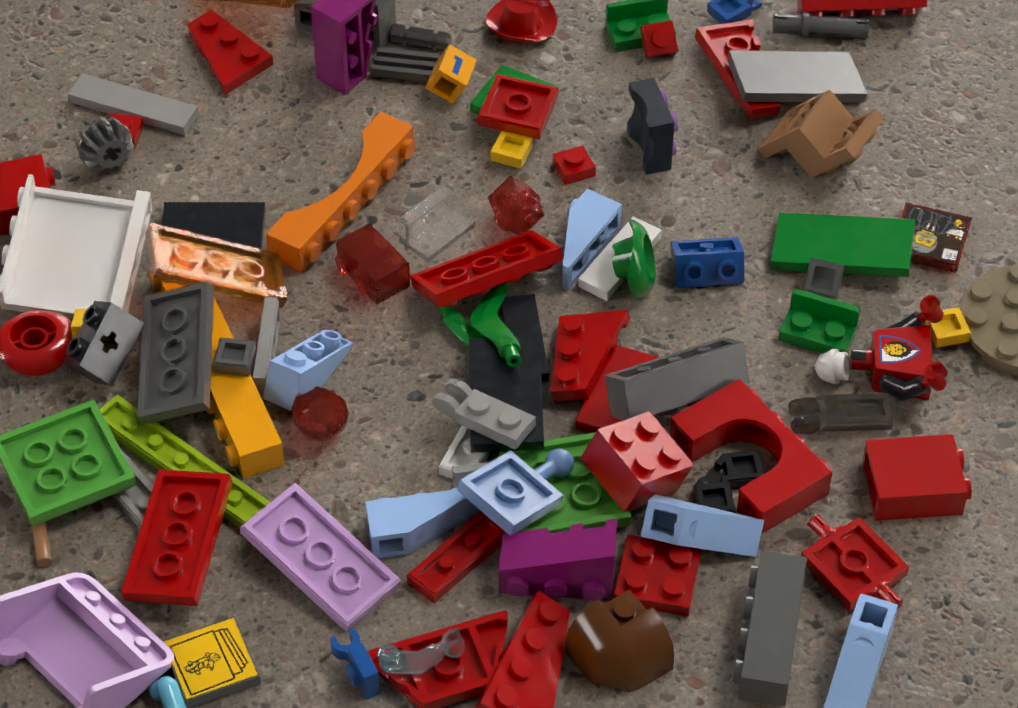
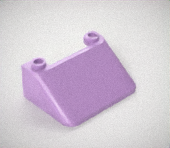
[0,573,174,708]

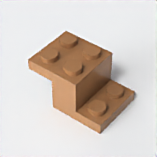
[757,89,884,178]

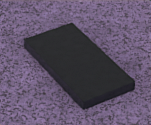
[469,336,544,453]

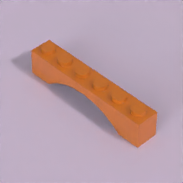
[266,111,416,273]

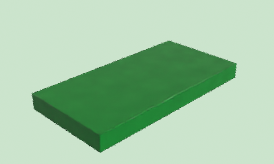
[771,213,915,277]

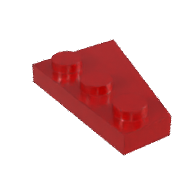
[187,9,274,95]
[550,309,630,402]

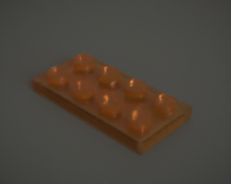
[145,222,288,308]

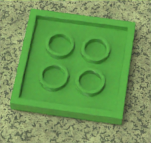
[0,399,137,527]
[498,432,631,533]

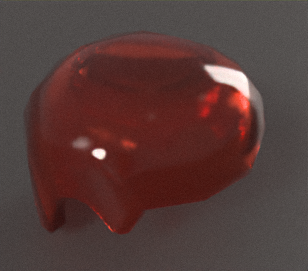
[291,386,349,442]

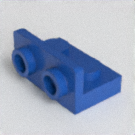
[670,237,744,288]

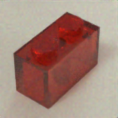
[335,223,410,305]

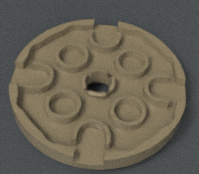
[960,263,1018,376]

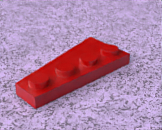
[694,19,781,119]
[475,590,570,708]

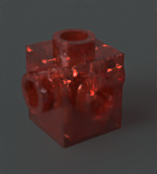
[488,176,545,235]

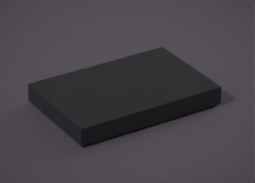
[158,202,266,260]

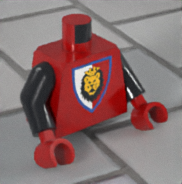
[850,295,948,401]

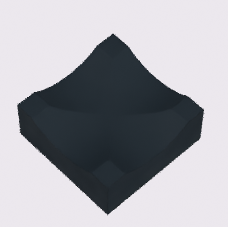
[627,78,678,175]

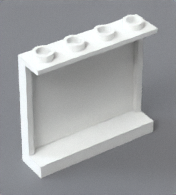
[0,174,152,319]

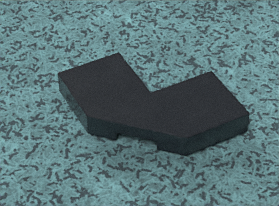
[692,450,765,513]

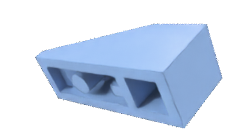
[562,189,622,291]

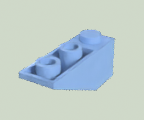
[263,330,353,412]
[365,488,478,559]
[641,494,764,557]
[824,593,898,708]

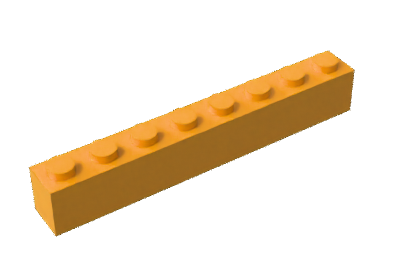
[147,244,285,479]

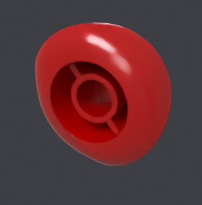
[485,0,557,44]
[0,310,72,376]

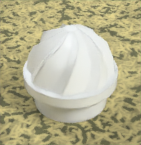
[815,349,850,384]

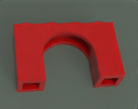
[670,378,832,534]

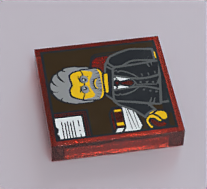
[901,202,972,273]

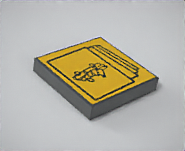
[162,616,261,708]

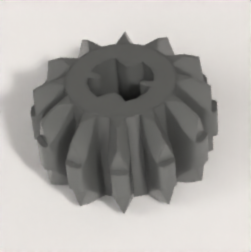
[75,116,135,174]

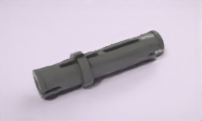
[772,12,869,39]

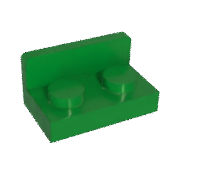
[605,0,676,52]
[778,289,861,353]

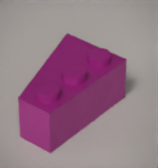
[311,0,378,95]
[499,519,617,601]

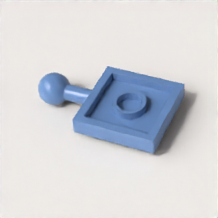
[457,449,574,536]

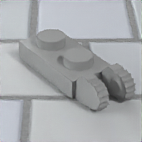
[432,378,536,449]

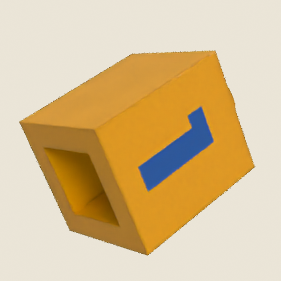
[425,44,477,104]

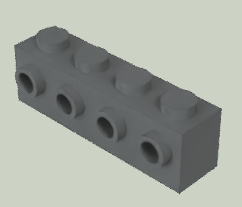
[604,337,750,420]
[733,550,807,706]

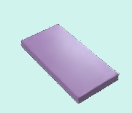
[240,483,401,632]

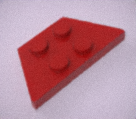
[367,610,508,708]

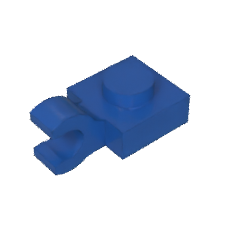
[707,0,762,24]
[330,629,380,700]

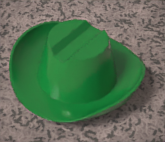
[612,219,656,298]

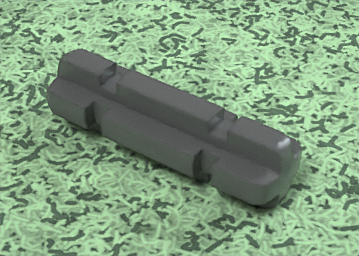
[389,23,451,51]

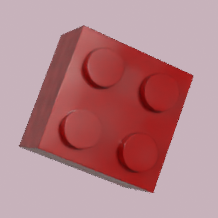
[581,411,694,513]

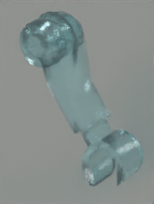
[378,628,465,675]

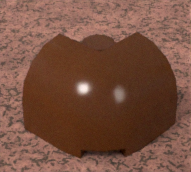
[565,590,674,693]

